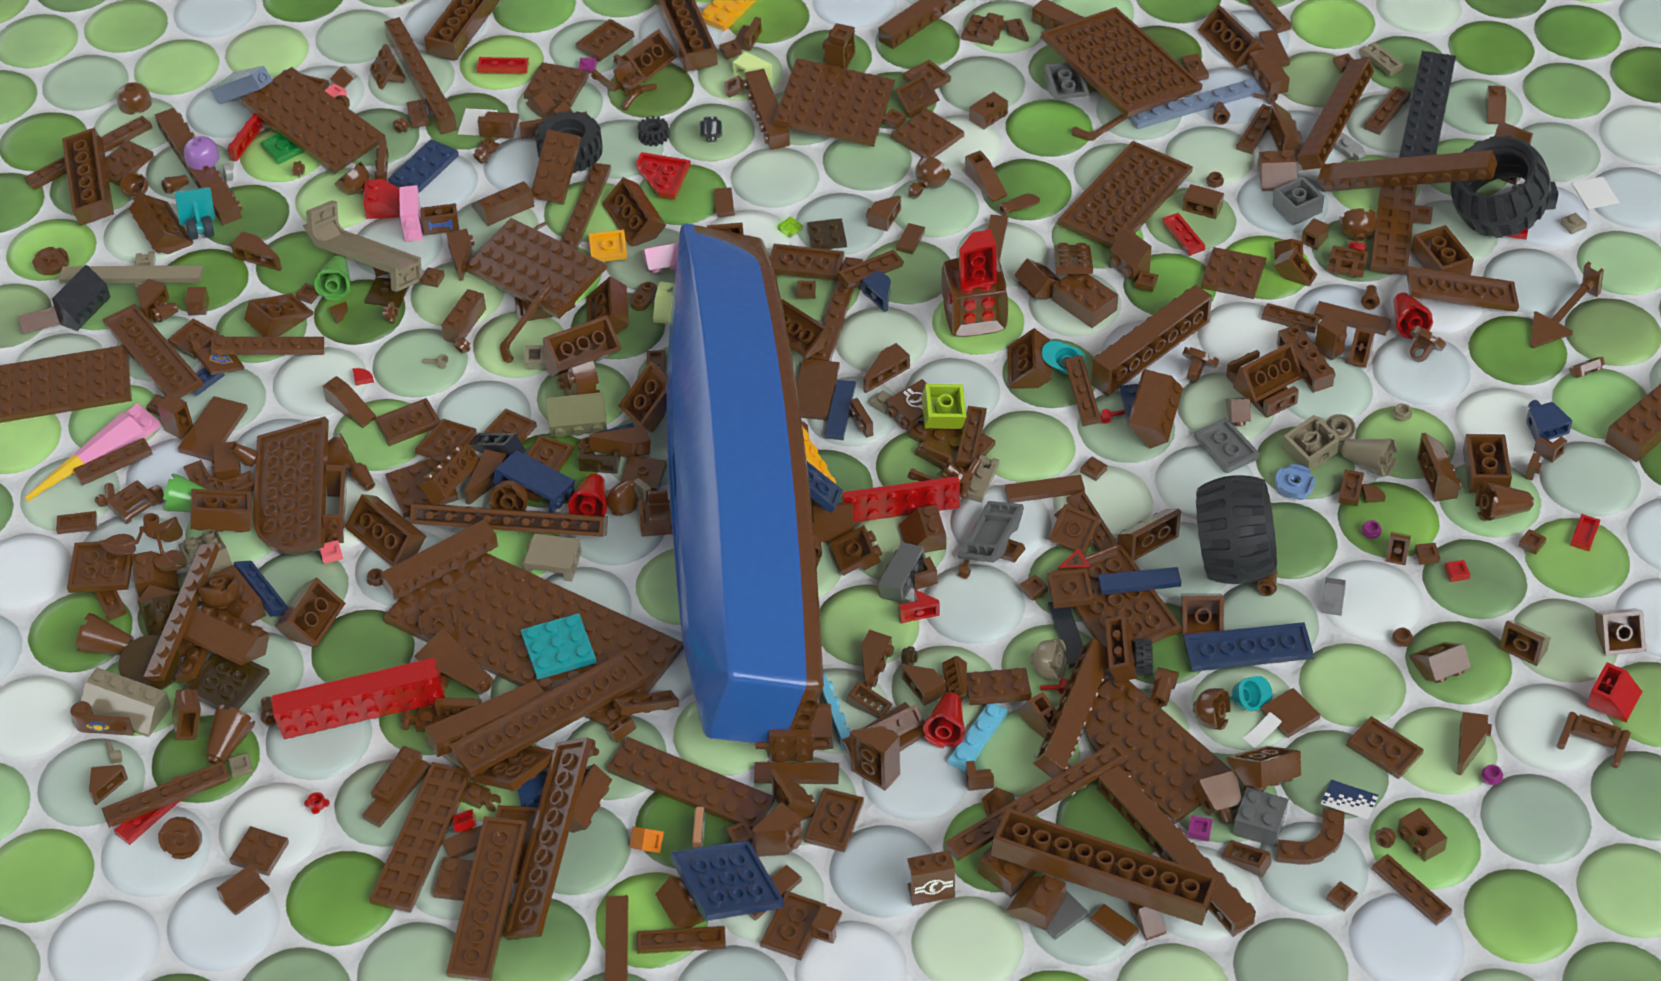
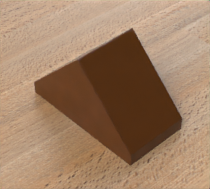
[1347,327,1375,368]
[89,765,128,806]

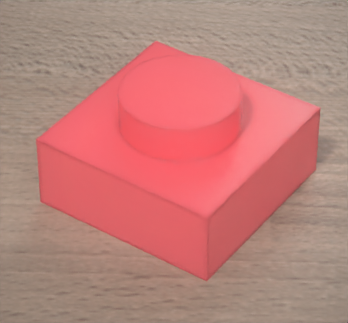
[324,83,347,98]
[320,540,343,564]

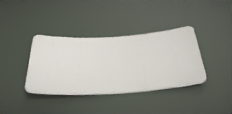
[1243,712,1281,747]

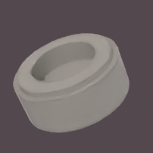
[222,163,233,181]

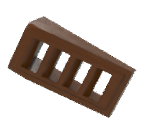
[942,656,967,698]
[845,681,893,719]
[1221,840,1272,877]

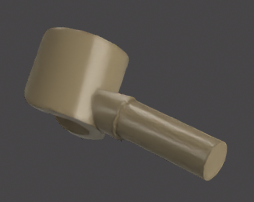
[423,354,448,369]
[106,741,122,764]

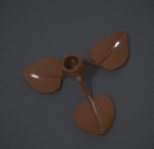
[99,513,187,571]

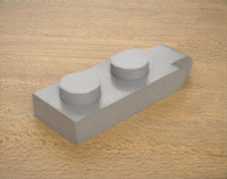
[1333,132,1366,161]

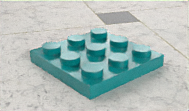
[521,613,596,680]

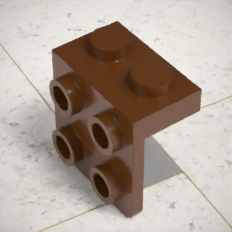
[477,112,519,138]

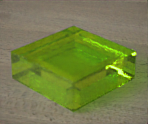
[777,216,803,238]

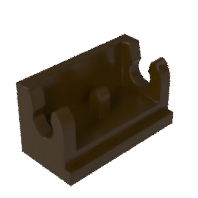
[578,447,621,474]

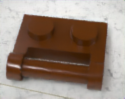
[106,480,159,524]

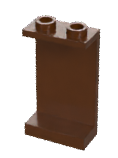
[323,465,347,543]

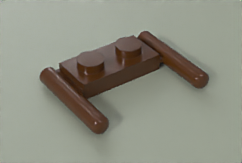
[1557,712,1631,768]

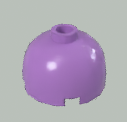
[184,136,220,170]

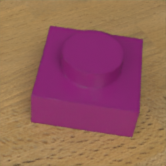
[578,57,597,74]
[1187,816,1213,842]

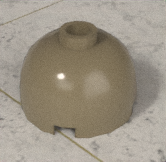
[1030,639,1067,680]

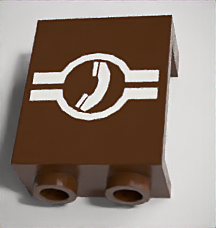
[887,379,928,432]
[907,850,955,906]

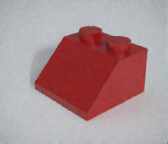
[363,179,400,219]

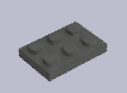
[1194,418,1260,473]

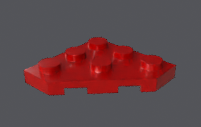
[636,152,691,200]

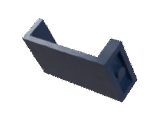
[493,450,575,512]

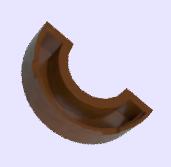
[556,361,600,396]

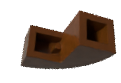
[526,89,573,118]

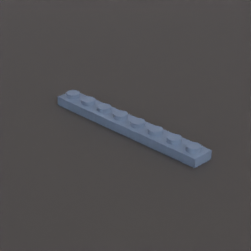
[1130,78,1261,130]

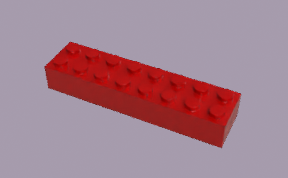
[272,657,446,739]

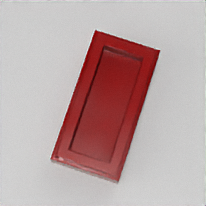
[1570,514,1601,552]

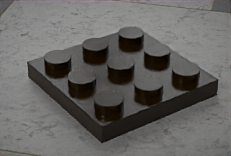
[182,653,270,710]

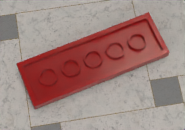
[842,476,960,523]

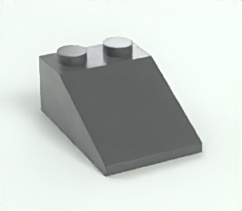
[1044,62,1089,100]

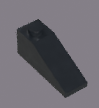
[469,433,526,458]

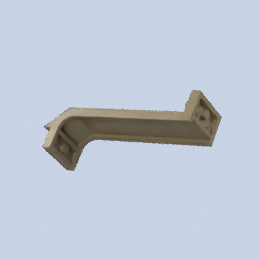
[302,200,422,292]

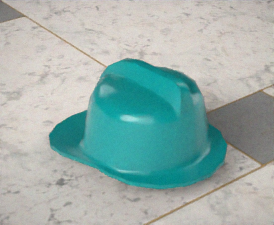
[1041,341,1086,375]
[1230,676,1273,711]

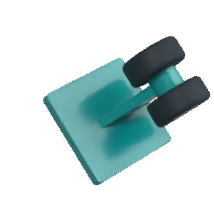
[175,187,215,240]

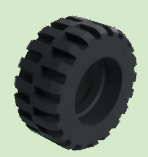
[535,111,603,174]

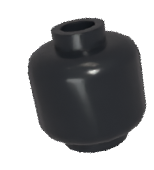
[699,116,722,142]

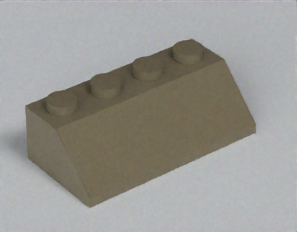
[81,667,171,737]

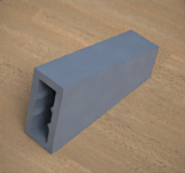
[210,66,273,104]

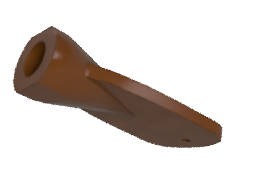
[998,193,1040,216]

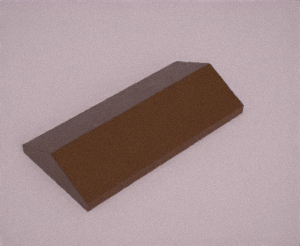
[781,299,830,358]

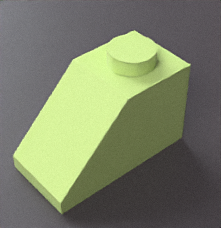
[653,282,674,324]

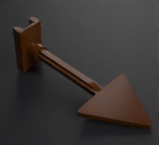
[1531,261,1604,348]

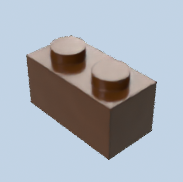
[605,715,637,743]

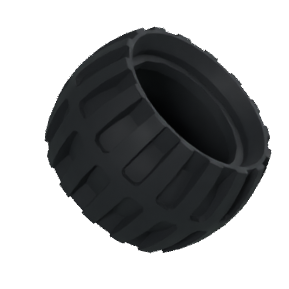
[1450,135,1551,238]
[1196,475,1277,584]

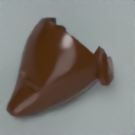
[606,480,638,516]

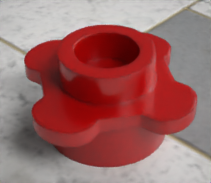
[304,792,330,814]

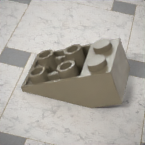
[179,531,232,578]

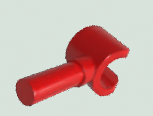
[1100,409,1125,424]
[1040,678,1068,694]

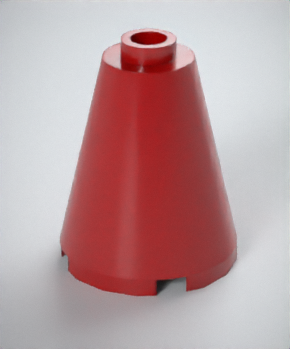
[1393,292,1433,339]
[568,473,607,516]
[923,693,965,748]

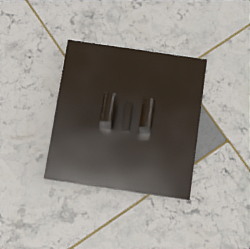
[365,277,409,308]

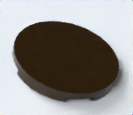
[119,635,182,690]

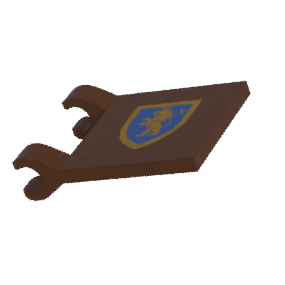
[188,335,244,375]

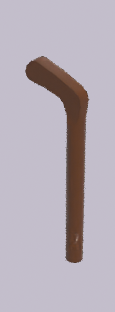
[1072,114,1129,141]
[500,282,553,363]

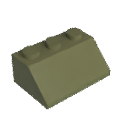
[546,392,607,438]

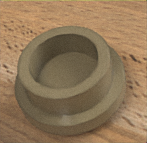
[1392,403,1412,421]

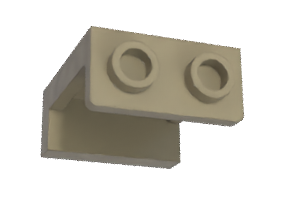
[522,533,582,582]

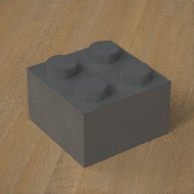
[1272,176,1324,225]
[1233,787,1289,847]

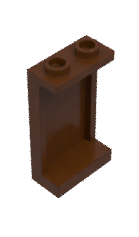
[1226,350,1299,418]

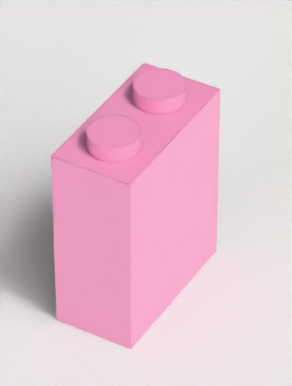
[400,185,423,242]

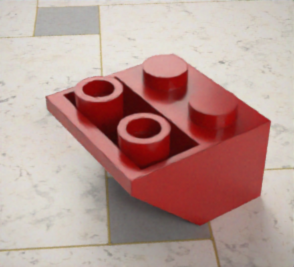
[1587,662,1643,723]

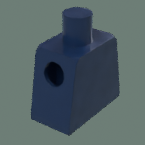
[1526,400,1572,442]

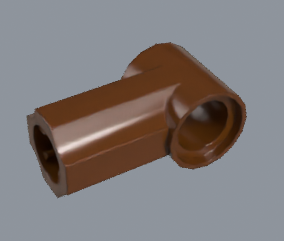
[1150,667,1179,708]

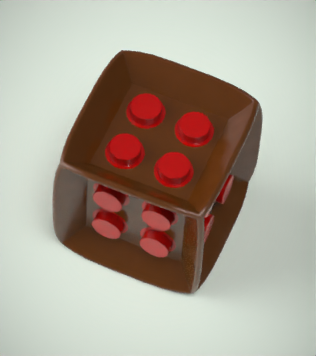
[942,256,1008,337]

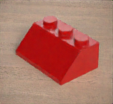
[959,229,997,291]

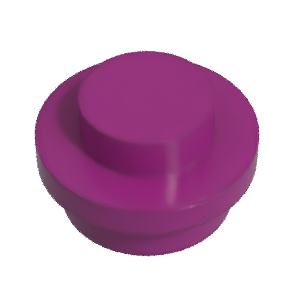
[1361,520,1382,539]
[1481,764,1503,785]

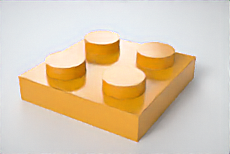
[589,230,627,262]

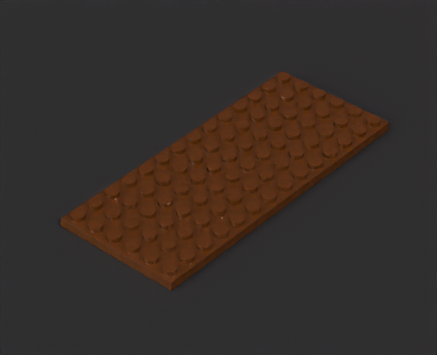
[383,553,684,728]

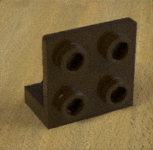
[140,593,179,636]

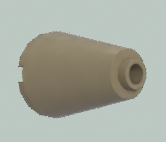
[1340,439,1397,477]

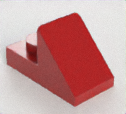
[899,589,940,624]

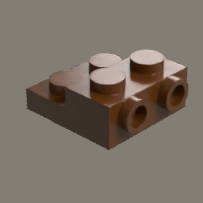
[961,12,1006,46]
[830,525,883,576]

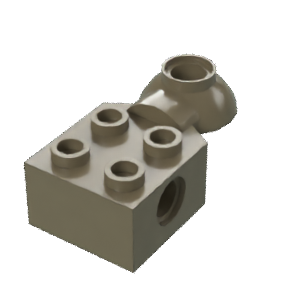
[1283,414,1356,471]

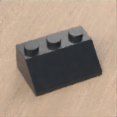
[52,265,111,331]

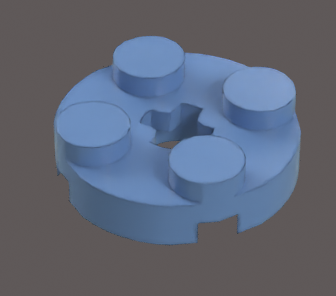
[1275,464,1315,500]

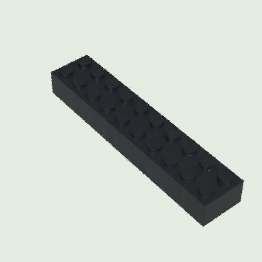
[1399,51,1456,158]

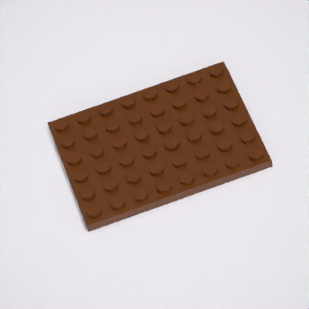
[1040,7,1203,117]

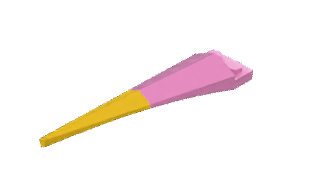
[25,403,162,501]

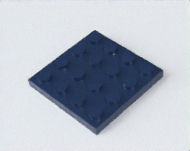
[670,840,785,921]

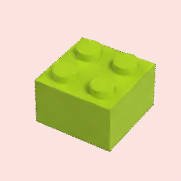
[922,384,966,429]

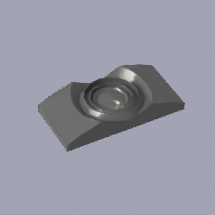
[957,501,1024,563]

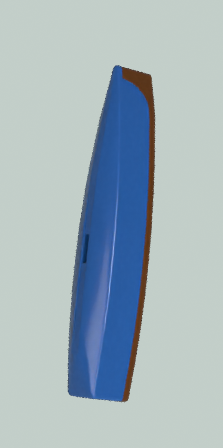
[666,224,824,744]

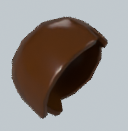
[119,172,149,198]

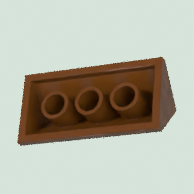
[1233,342,1304,403]

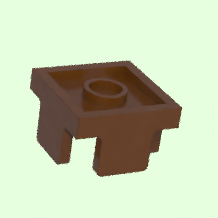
[639,490,672,537]

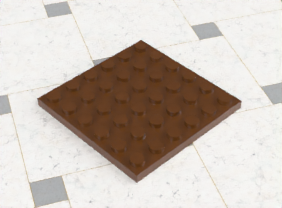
[773,58,895,147]

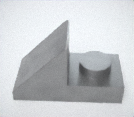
[1321,577,1346,616]

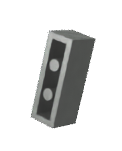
[877,542,926,603]

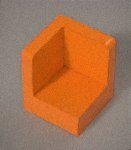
[629,826,664,853]

